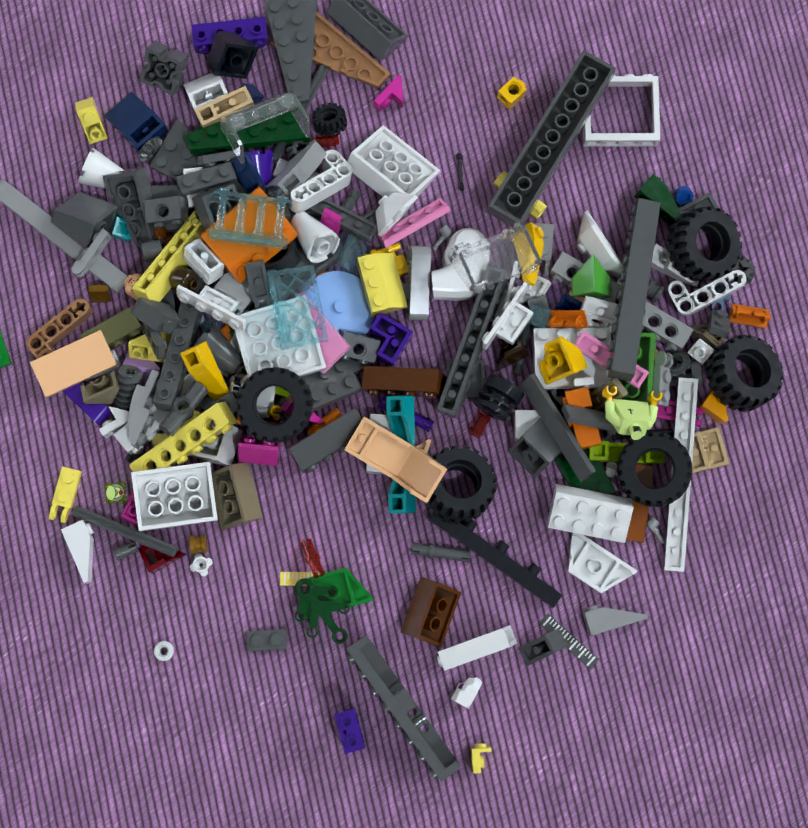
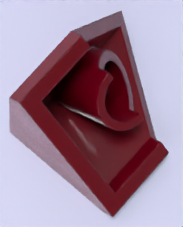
[138,545,187,574]

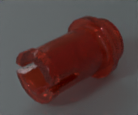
[315,134,339,148]
[470,413,491,438]

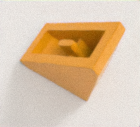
[699,389,729,424]

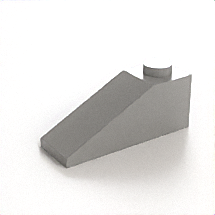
[582,605,648,636]

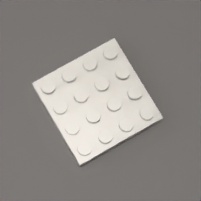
[235,295,327,378]

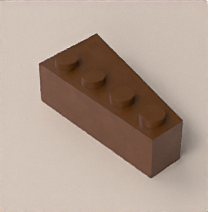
[362,366,447,399]

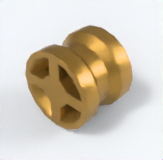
[189,534,208,555]

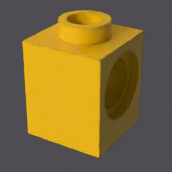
[497,77,527,110]

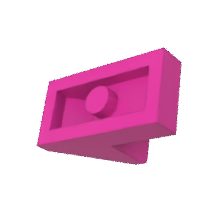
[374,74,403,112]

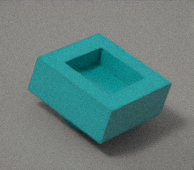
[110,217,131,242]

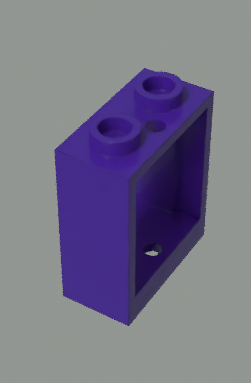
[334,707,365,754]

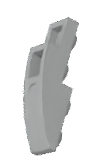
[265,139,327,201]
[128,369,161,450]

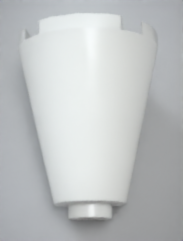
[78,148,124,189]
[291,212,340,263]

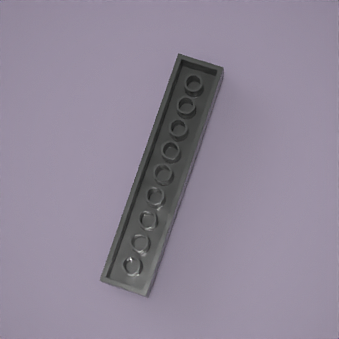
[487,50,616,231]

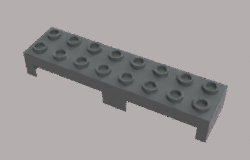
[346,636,460,782]

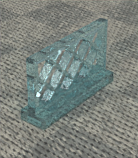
[267,265,328,350]

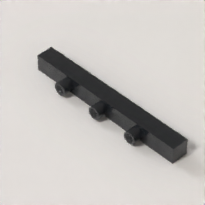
[428,514,562,608]

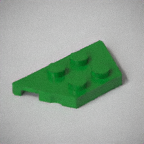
[300,568,374,620]

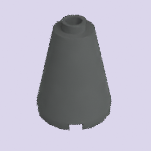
[194,325,245,376]

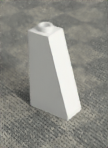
[437,625,517,671]

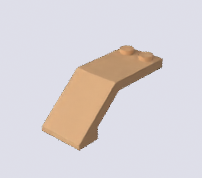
[344,416,447,503]

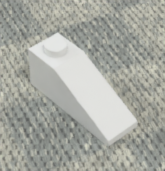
[61,520,94,584]

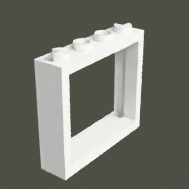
[583,74,660,147]

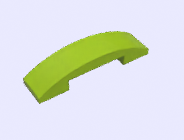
[589,441,665,464]

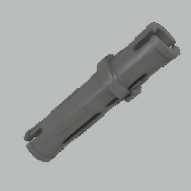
[411,542,470,563]

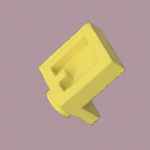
[470,743,492,774]

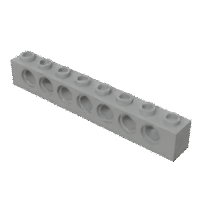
[549,252,694,352]

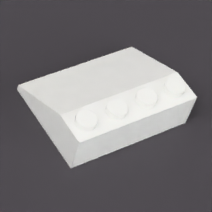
[347,125,440,197]
[532,328,612,389]
[131,462,218,532]

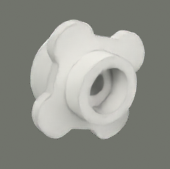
[190,554,213,576]

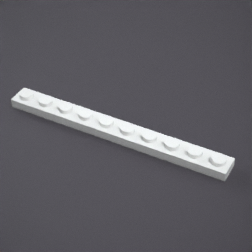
[664,378,698,572]

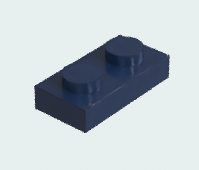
[230,152,265,195]

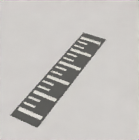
[539,613,599,669]

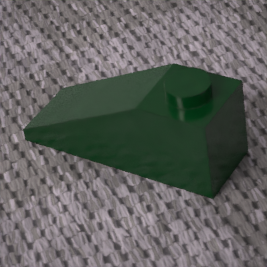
[634,174,681,226]

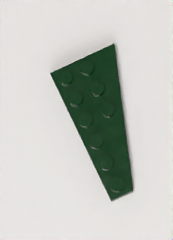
[183,96,310,154]

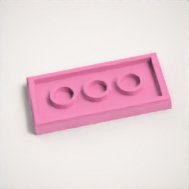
[295,292,351,374]

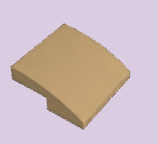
[692,427,730,473]

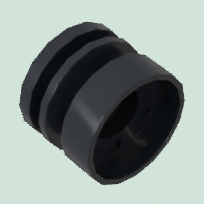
[474,374,525,423]

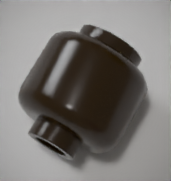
[170,267,199,292]

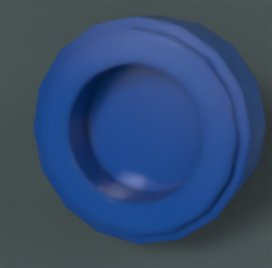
[673,186,694,206]

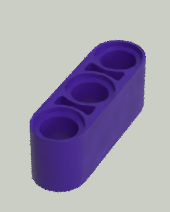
[62,382,112,426]

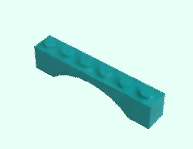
[386,396,416,514]

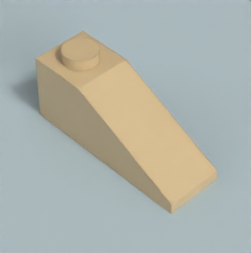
[194,86,254,128]

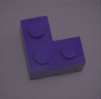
[370,313,413,367]

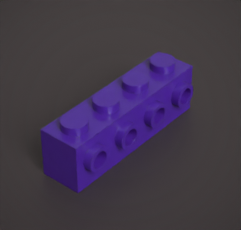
[191,17,269,54]

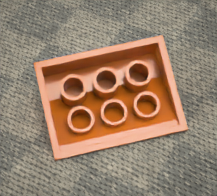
[200,187,298,284]

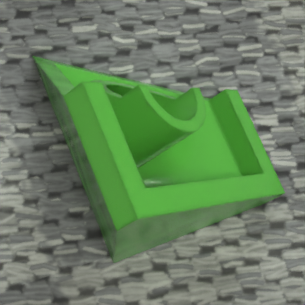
[572,254,611,297]

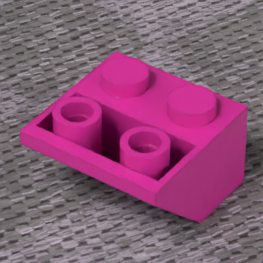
[238,433,282,466]

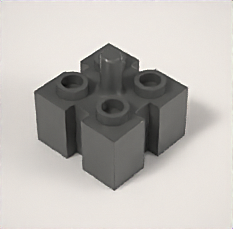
[139,41,189,95]

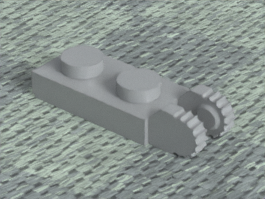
[535,223,554,276]
[71,228,112,278]
[653,351,673,407]

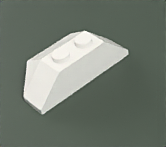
[576,210,625,278]

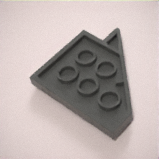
[301,358,366,411]

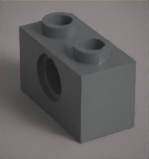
[144,196,189,228]
[339,329,380,364]

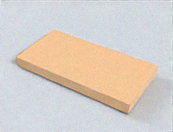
[30,330,117,398]

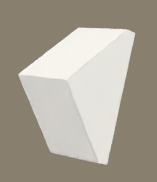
[514,410,541,441]

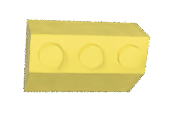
[356,253,408,317]

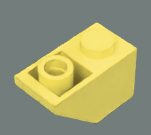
[75,97,108,144]
[128,332,172,363]

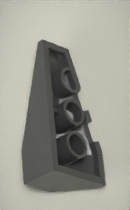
[103,167,155,247]

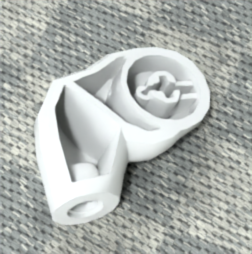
[431,228,490,301]

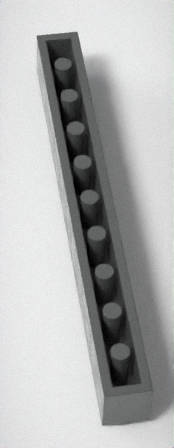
[606,198,661,382]

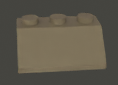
[211,463,263,531]

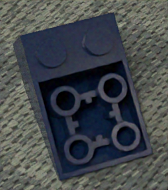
[104,92,169,154]

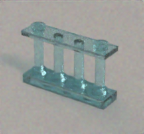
[208,188,292,249]

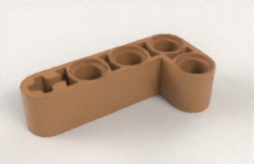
[27,298,93,359]

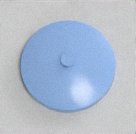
[305,271,375,335]

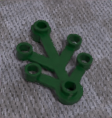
[294,578,350,644]

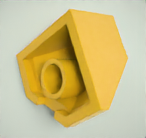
[539,336,588,385]

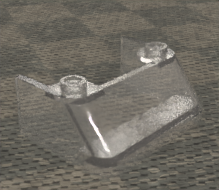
[220,93,310,164]

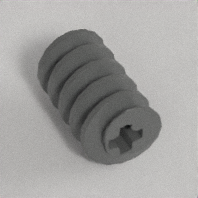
[114,365,143,409]

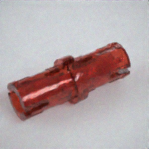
[300,539,325,578]

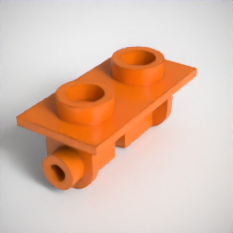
[730,304,771,328]
[547,310,589,329]

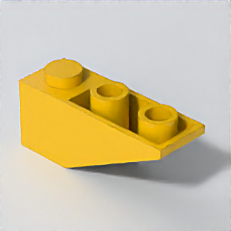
[180,341,230,401]

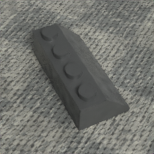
[327,0,408,60]
[289,408,362,473]

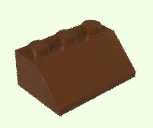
[400,577,462,648]

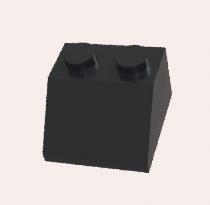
[206,31,259,79]

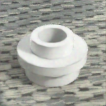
[154,641,174,661]

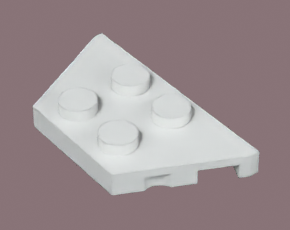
[568,533,637,594]

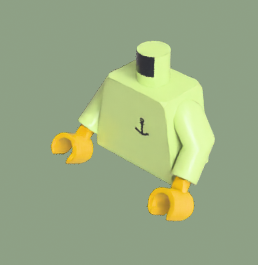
[602,386,662,440]

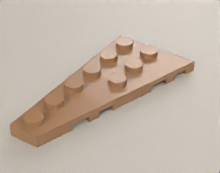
[271,11,391,89]

